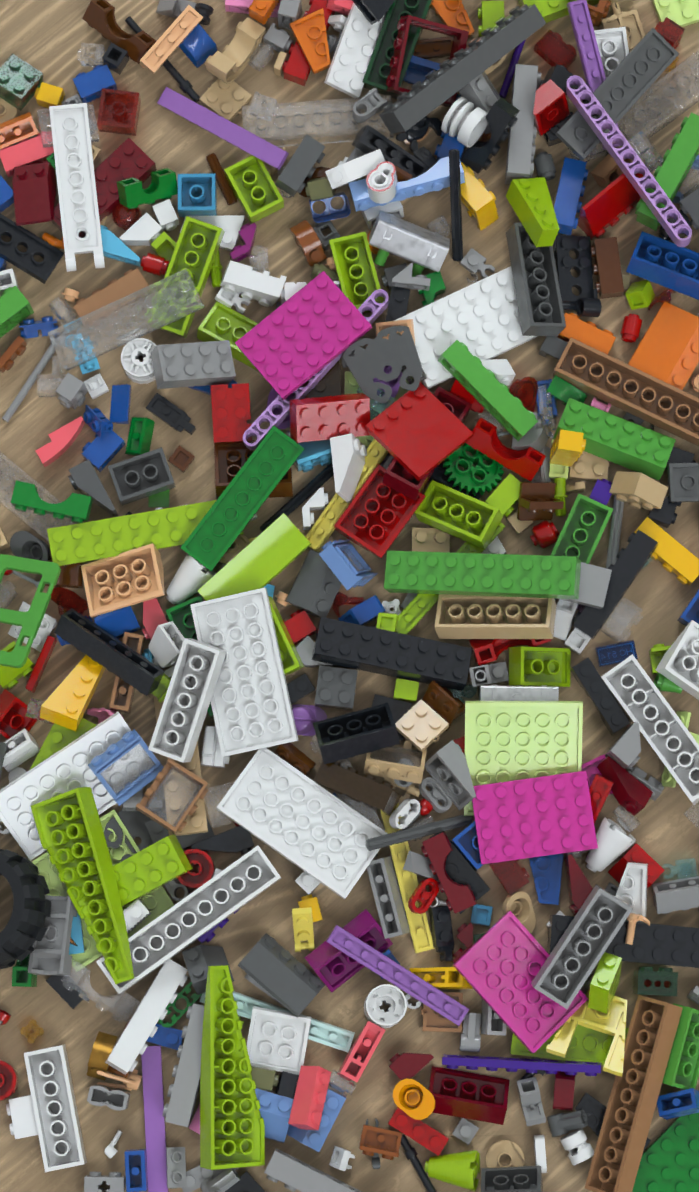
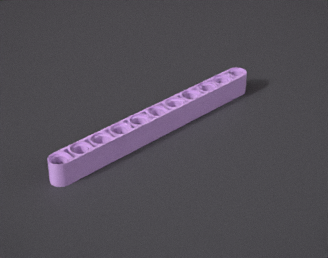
[566,75,692,247]
[243,289,389,450]

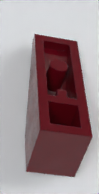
[597,756,653,816]

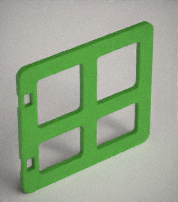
[0,554,61,668]

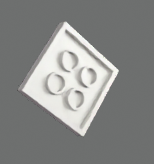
[247,1006,312,1075]

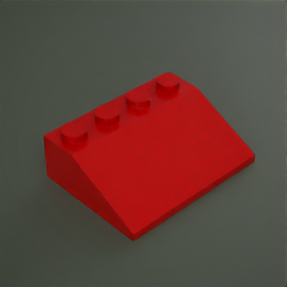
[577,173,644,241]
[334,464,426,559]

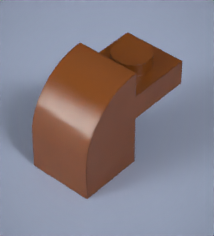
[290,220,327,267]

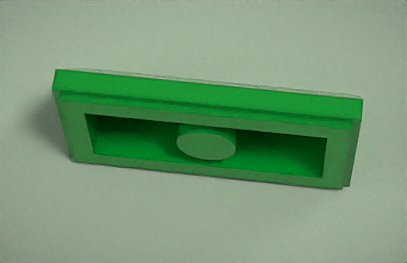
[125,417,155,456]

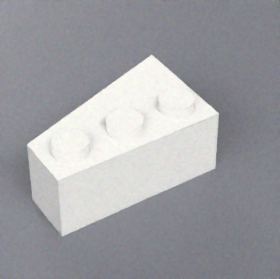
[220,260,287,307]

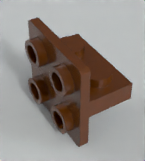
[517,482,564,521]
[422,681,465,731]
[274,743,316,776]

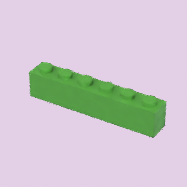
[438,340,538,441]

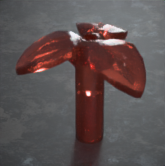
[648,289,675,311]
[333,592,364,618]

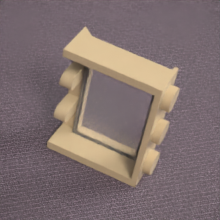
[363,738,427,784]

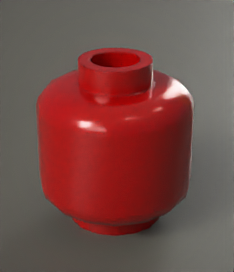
[530,520,560,549]

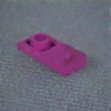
[230,222,257,262]

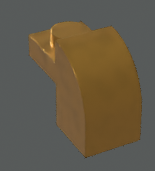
[87,1031,118,1081]

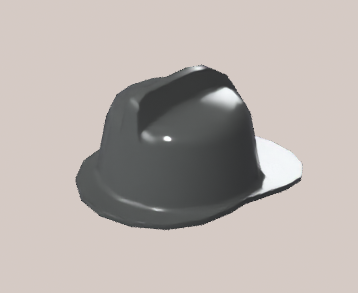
[10,531,51,561]

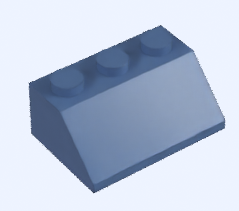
[255,1088,294,1143]
[287,1088,346,1152]

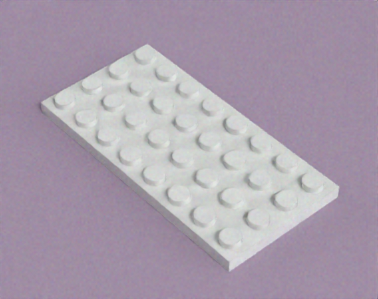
[394,266,539,389]
[190,588,299,757]
[0,712,154,861]
[216,748,388,900]

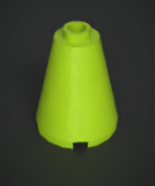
[425,1150,480,1191]

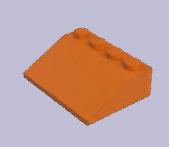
[628,301,699,390]

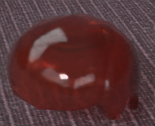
[112,202,142,231]

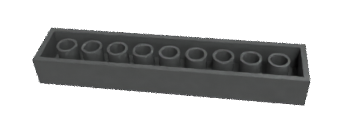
[379,4,546,134]

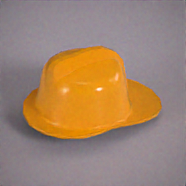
[393,1079,435,1120]

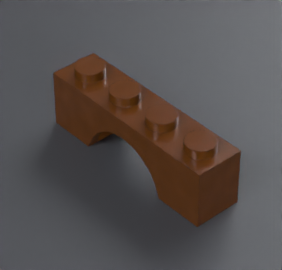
[82,0,156,64]

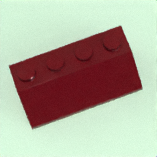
[428,1066,510,1125]

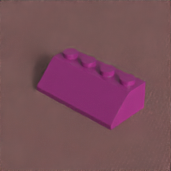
[305,909,393,992]

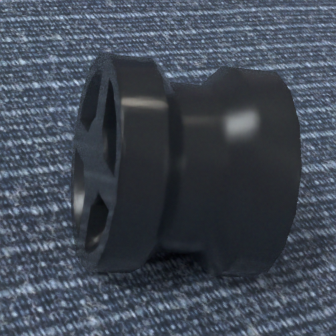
[195,3,214,25]

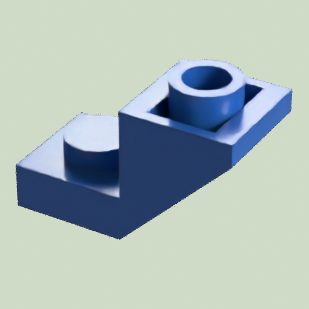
[338,595,385,625]

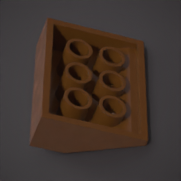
[214,440,293,499]

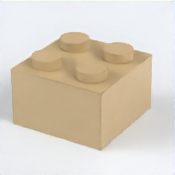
[609,471,668,510]

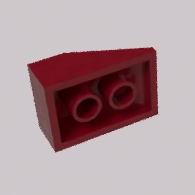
[12,162,57,226]
[564,854,593,916]

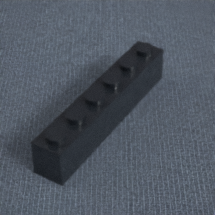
[572,530,658,640]
[54,608,165,696]

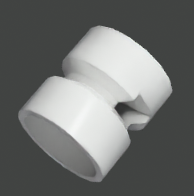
[560,1128,594,1165]

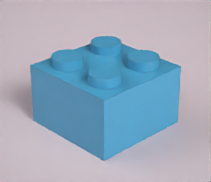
[178,173,217,217]

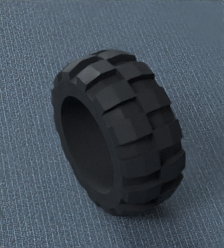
[0,849,51,970]

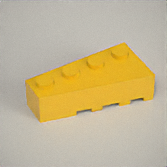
[40,655,105,731]

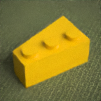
[448,162,499,231]

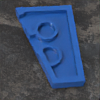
[529,853,564,905]

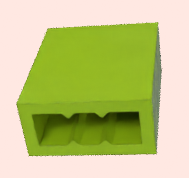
[588,952,622,1014]

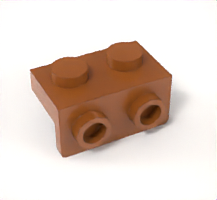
[587,0,612,27]
[359,1124,402,1160]

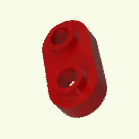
[408,878,439,914]

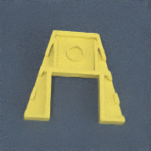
[546,988,627,1077]

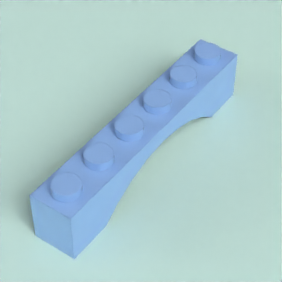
[349,156,465,212]

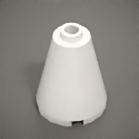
[166,554,216,605]
[585,817,636,873]

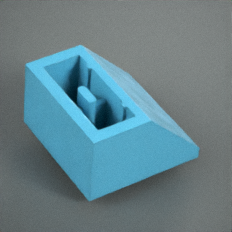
[295,440,332,472]

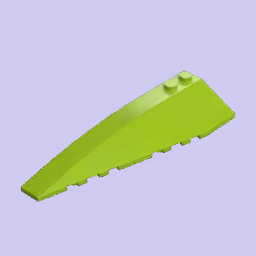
[31,787,134,984]
[200,965,265,1170]

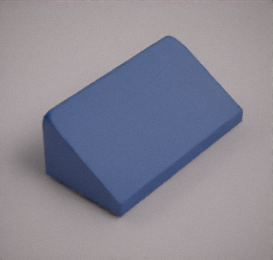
[110,384,131,424]

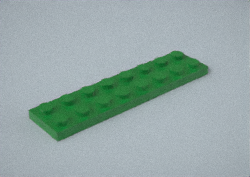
[181,426,305,572]

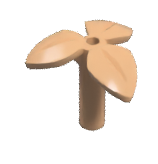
[625,913,650,945]

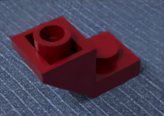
[452,923,473,963]
[553,1071,575,1111]

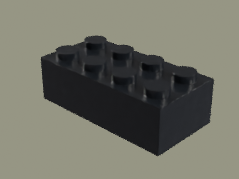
[313,703,400,764]

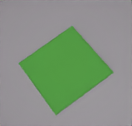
[148,489,170,507]

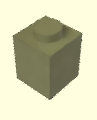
[305,176,335,201]
[251,1067,279,1091]

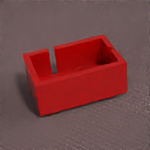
[210,383,252,443]

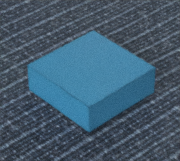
[470,904,493,926]

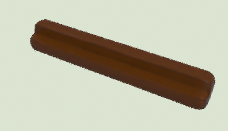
[206,153,237,205]

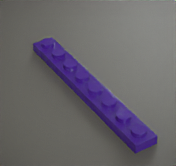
[442,1054,601,1076]

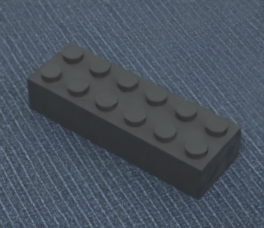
[506,223,566,336]

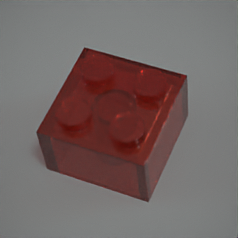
[97,88,141,136]

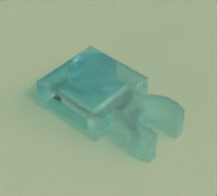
[662,858,698,880]

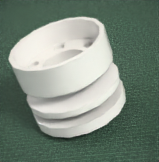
[441,97,488,148]
[121,338,157,384]
[364,984,407,1028]

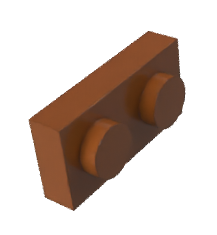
[0,336,27,373]

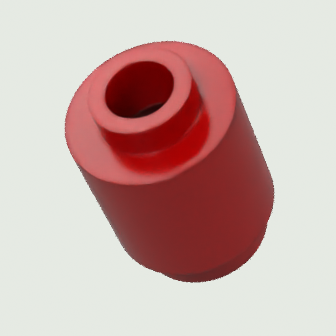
[141,253,170,276]
[620,314,642,343]

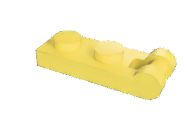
[292,907,315,952]

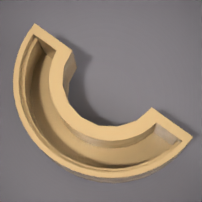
[205,17,266,84]

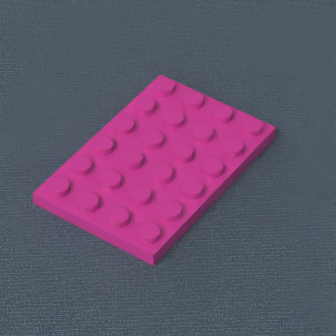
[235,271,372,400]
[472,771,598,865]
[453,911,588,1054]

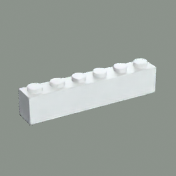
[105,959,188,1075]

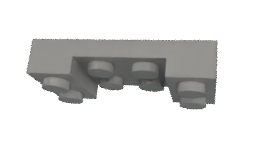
[28,895,77,976]

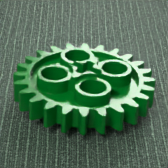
[443,443,504,496]

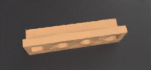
[140,5,203,74]

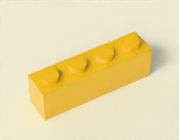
[549,429,586,467]
[634,517,699,586]

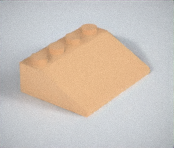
[81,543,164,618]

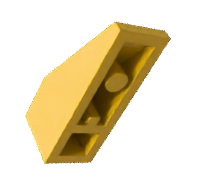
[409,967,472,989]

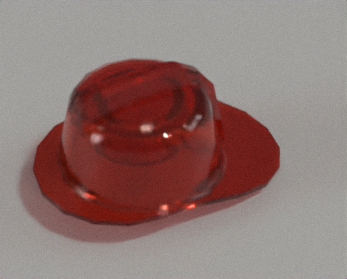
[509,376,538,412]
[51,587,89,616]

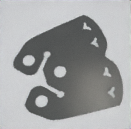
[342,326,422,404]
[104,794,184,862]

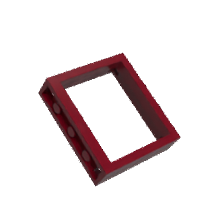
[386,15,469,107]

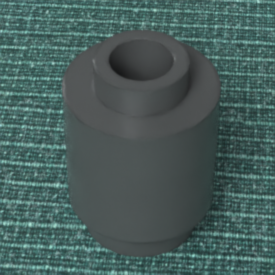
[534,152,556,181]

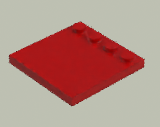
[365,382,474,481]

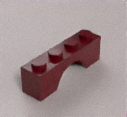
[421,831,478,914]

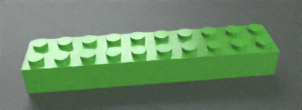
[384,551,581,599]

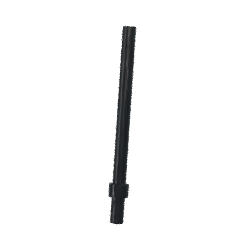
[125,16,200,103]
[401,1134,436,1192]

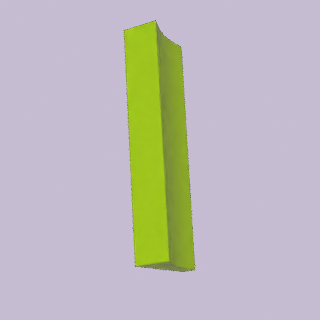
[197,301,259,372]
[197,513,311,601]

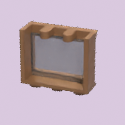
[136,758,209,835]

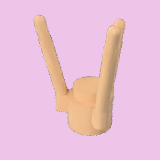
[97,1069,142,1091]

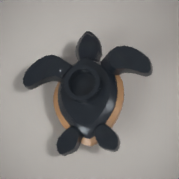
[396,116,442,152]

